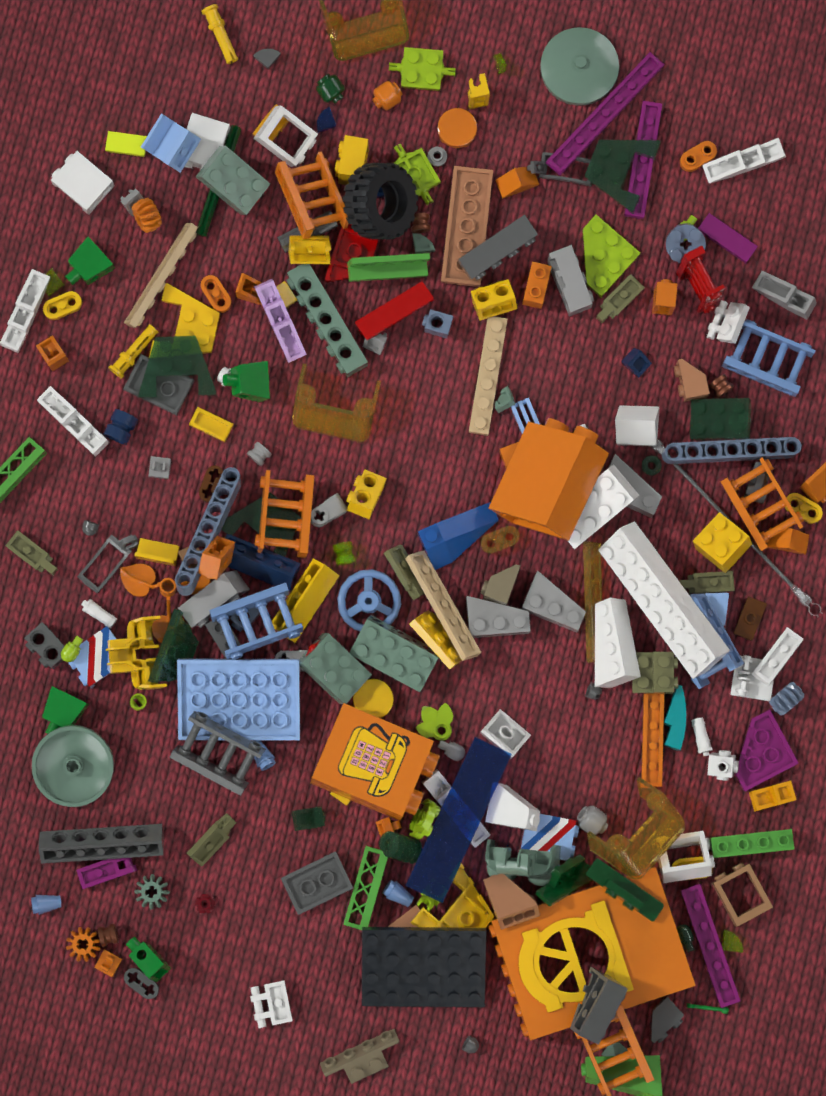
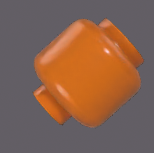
[372,81,403,111]

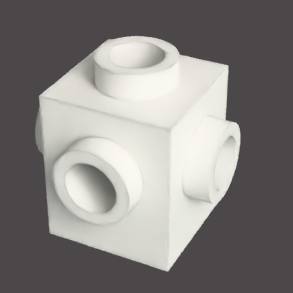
[707,750,739,780]

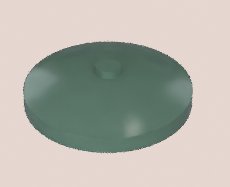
[540,27,619,106]
[32,725,114,807]

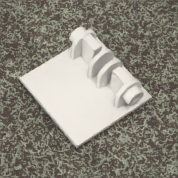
[730,655,774,701]

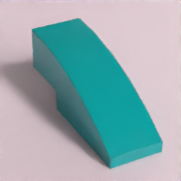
[663,685,686,751]

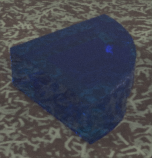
[317,107,336,133]

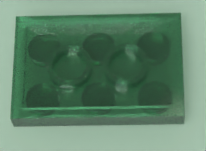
[690,398,751,440]

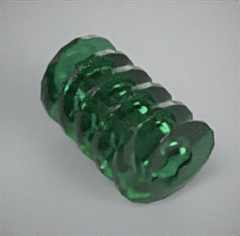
[379,831,422,864]

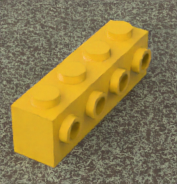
[272,558,339,643]

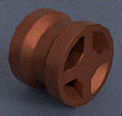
[411,213,431,233]
[709,374,734,398]
[98,923,119,947]

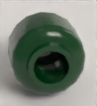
[316,73,345,104]

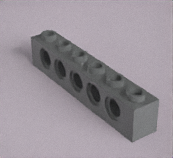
[38,824,164,863]

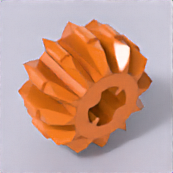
[132,198,162,233]
[66,927,101,962]

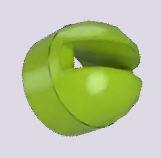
[130,693,147,711]

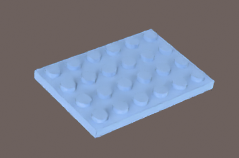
[177,659,300,740]

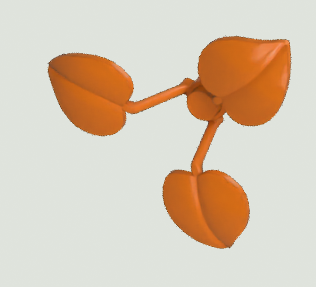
[120,564,210,649]

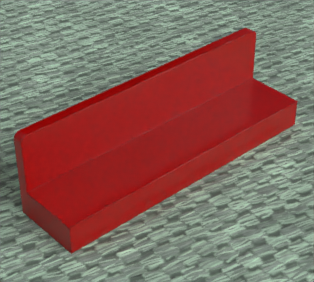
[355,281,434,340]

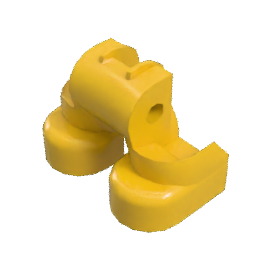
[106,616,167,690]

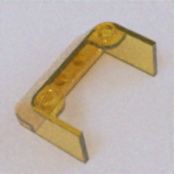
[319,0,409,61]
[292,363,381,442]
[587,777,685,879]

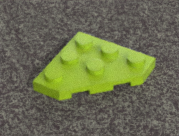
[583,215,640,298]

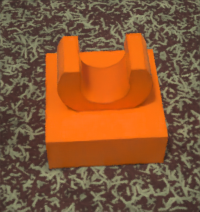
[376,817,401,841]
[94,949,123,977]

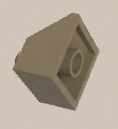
[481,564,520,605]

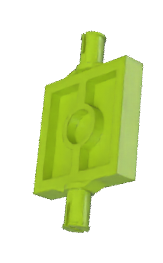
[389,47,456,91]
[394,144,441,205]

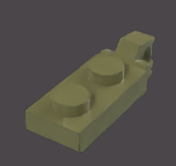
[596,274,645,323]
[5,530,58,576]
[384,544,425,600]
[679,571,735,594]
[187,813,236,867]

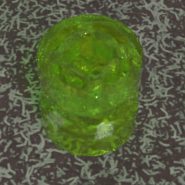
[333,541,356,566]

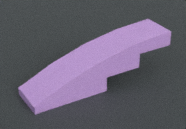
[254,279,307,363]

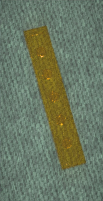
[583,542,602,663]

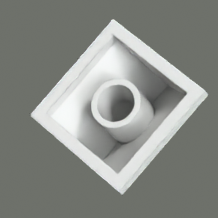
[615,405,660,446]
[480,709,531,759]

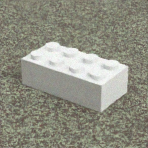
[568,464,639,549]

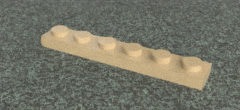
[124,223,198,328]
[469,316,508,436]
[406,551,481,661]

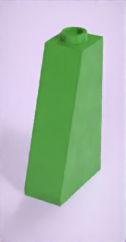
[581,1055,662,1096]

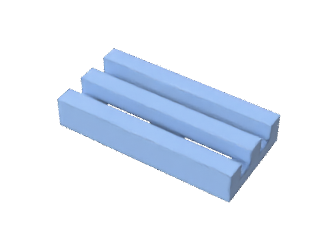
[511,398,540,434]

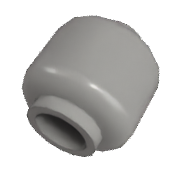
[577,806,608,836]

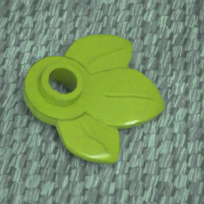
[416,703,453,741]

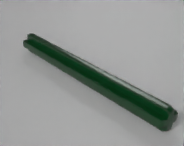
[196,125,241,237]

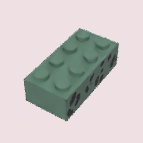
[349,615,439,692]

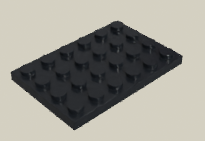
[362,927,486,1007]

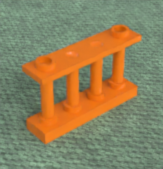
[275,151,349,240]
[720,457,804,551]
[255,470,314,558]
[574,1003,654,1096]

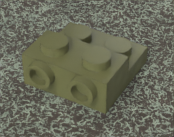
[632,652,678,694]

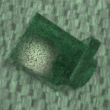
[292,806,326,831]

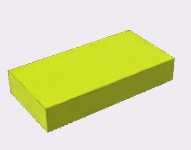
[105,131,147,157]

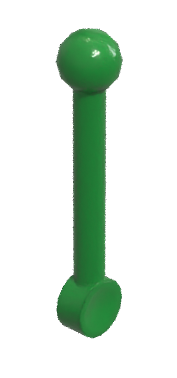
[686,1003,729,1014]

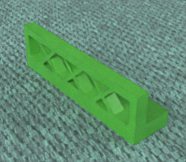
[347,253,430,282]
[0,437,47,503]
[343,846,389,930]

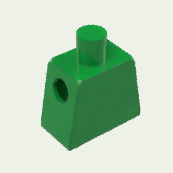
[65,236,115,285]
[222,361,270,402]
[42,686,89,734]
[126,937,172,982]

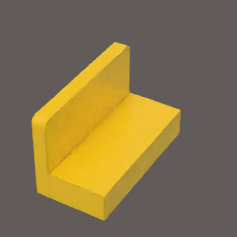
[134,538,180,566]

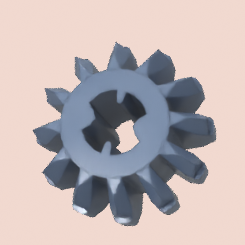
[769,682,805,715]

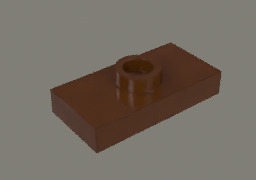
[733,596,767,641]

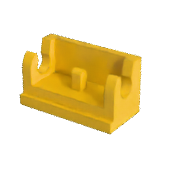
[468,73,490,109]
[288,236,331,264]

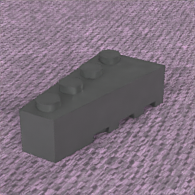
[457,215,538,281]

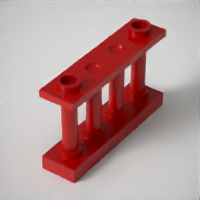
[676,246,725,314]

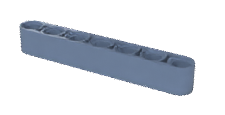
[662,437,802,464]
[175,467,241,596]

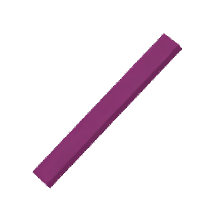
[546,52,665,176]

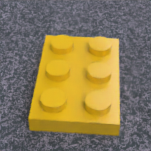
[409,610,462,669]

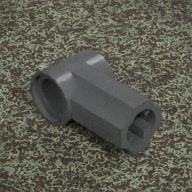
[744,462,769,504]

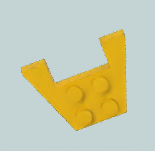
[149,283,220,360]
[410,862,494,928]

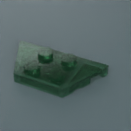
[148,609,199,683]

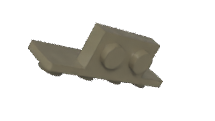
[320,1029,400,1084]

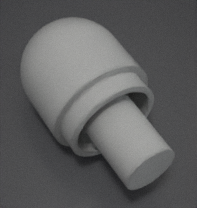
[437,740,465,761]

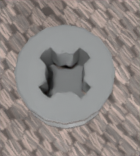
[246,442,272,467]

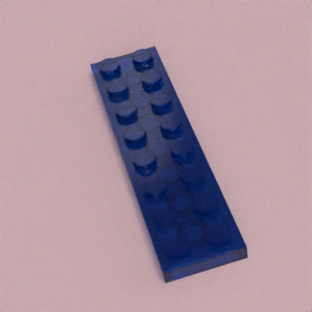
[405,737,512,903]

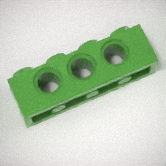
[709,829,794,858]

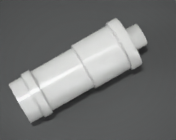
[81,599,117,629]
[691,717,713,756]

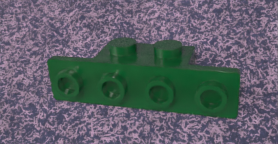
[536,854,593,906]
[586,858,664,922]

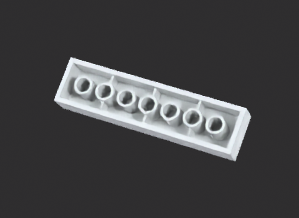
[598,521,730,679]

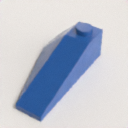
[418,502,499,570]

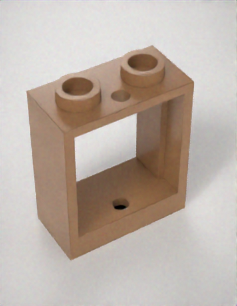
[711,862,773,927]

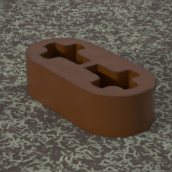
[199,465,223,503]

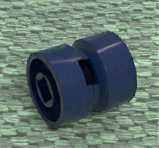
[103,409,138,445]

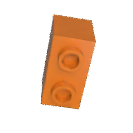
[522,262,552,309]
[652,279,677,315]
[198,536,235,580]

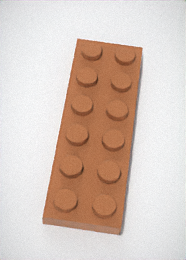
[441,166,493,287]

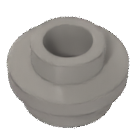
[427,147,447,167]

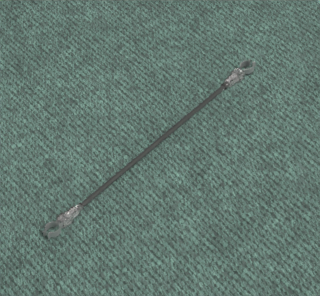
[651,439,822,617]

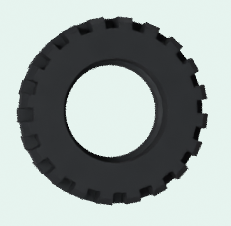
[343,163,418,240]

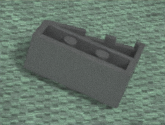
[570,967,628,1045]

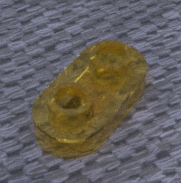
[481,526,520,554]

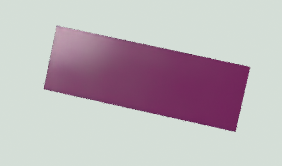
[698,213,758,264]

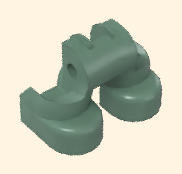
[485,839,561,887]

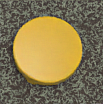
[353,679,393,718]

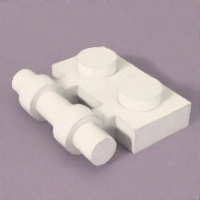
[707,300,750,344]
[250,980,293,1028]

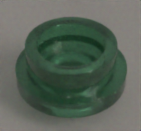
[641,456,662,476]

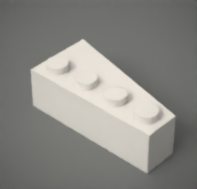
[595,598,641,688]

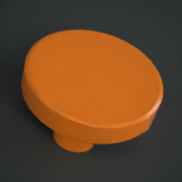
[438,108,477,148]

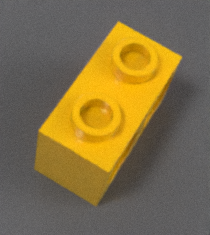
[471,280,517,321]
[346,469,387,519]

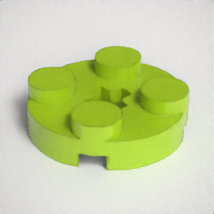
[409,799,440,840]

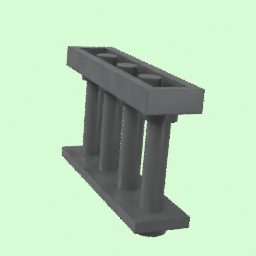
[170,711,266,796]

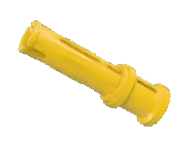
[201,4,238,64]
[108,324,159,379]

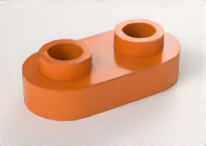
[680,141,717,172]
[201,275,231,313]

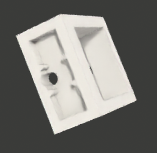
[254,105,318,167]
[655,831,715,883]

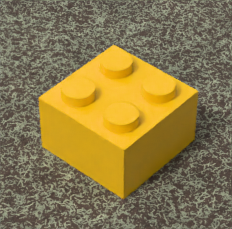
[335,135,369,185]
[693,512,752,573]

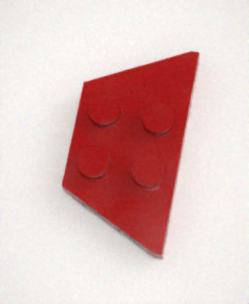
[324,224,379,283]

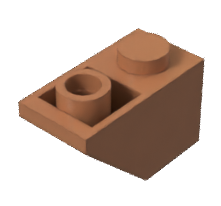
[674,359,710,402]

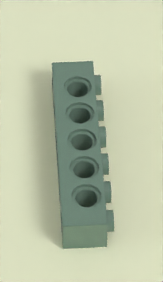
[286,264,368,378]

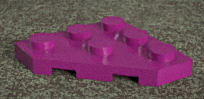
[735,710,798,792]

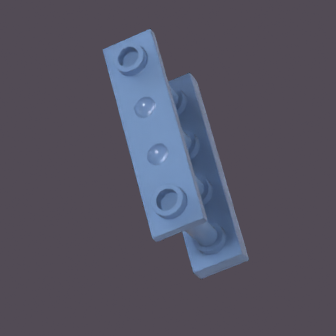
[722,319,816,397]
[209,583,303,660]
[691,593,744,689]

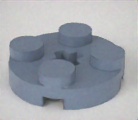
[666,223,706,263]

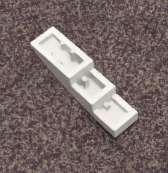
[702,138,786,184]
[0,269,50,353]
[37,386,110,457]
[422,770,490,848]

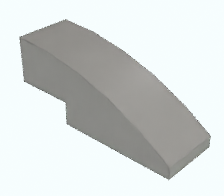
[752,271,817,320]

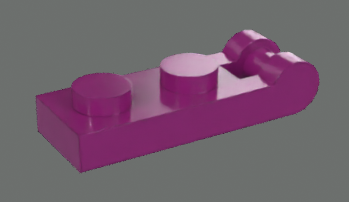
[76,858,137,889]

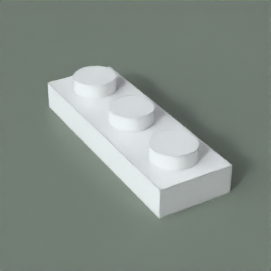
[752,627,803,686]

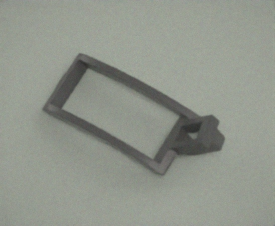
[527,152,595,187]
[77,535,139,594]

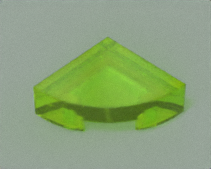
[493,53,506,74]
[45,268,64,297]
[722,930,743,953]

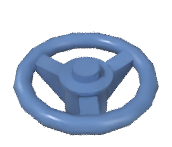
[337,569,401,631]

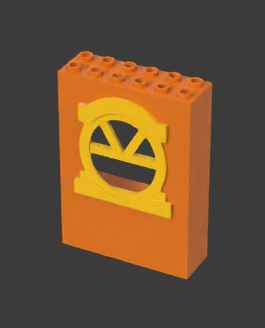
[488,867,696,1040]

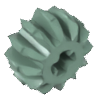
[134,874,170,909]

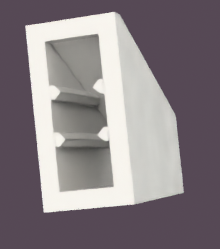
[485,782,540,831]

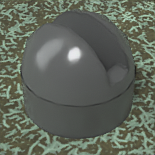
[82,520,99,536]
[585,682,602,700]
[462,1035,479,1053]

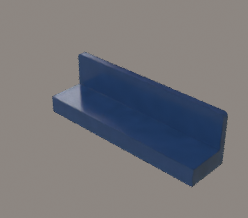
[225,534,301,592]

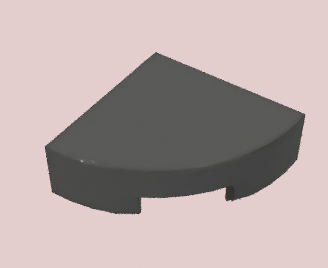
[253,49,281,70]

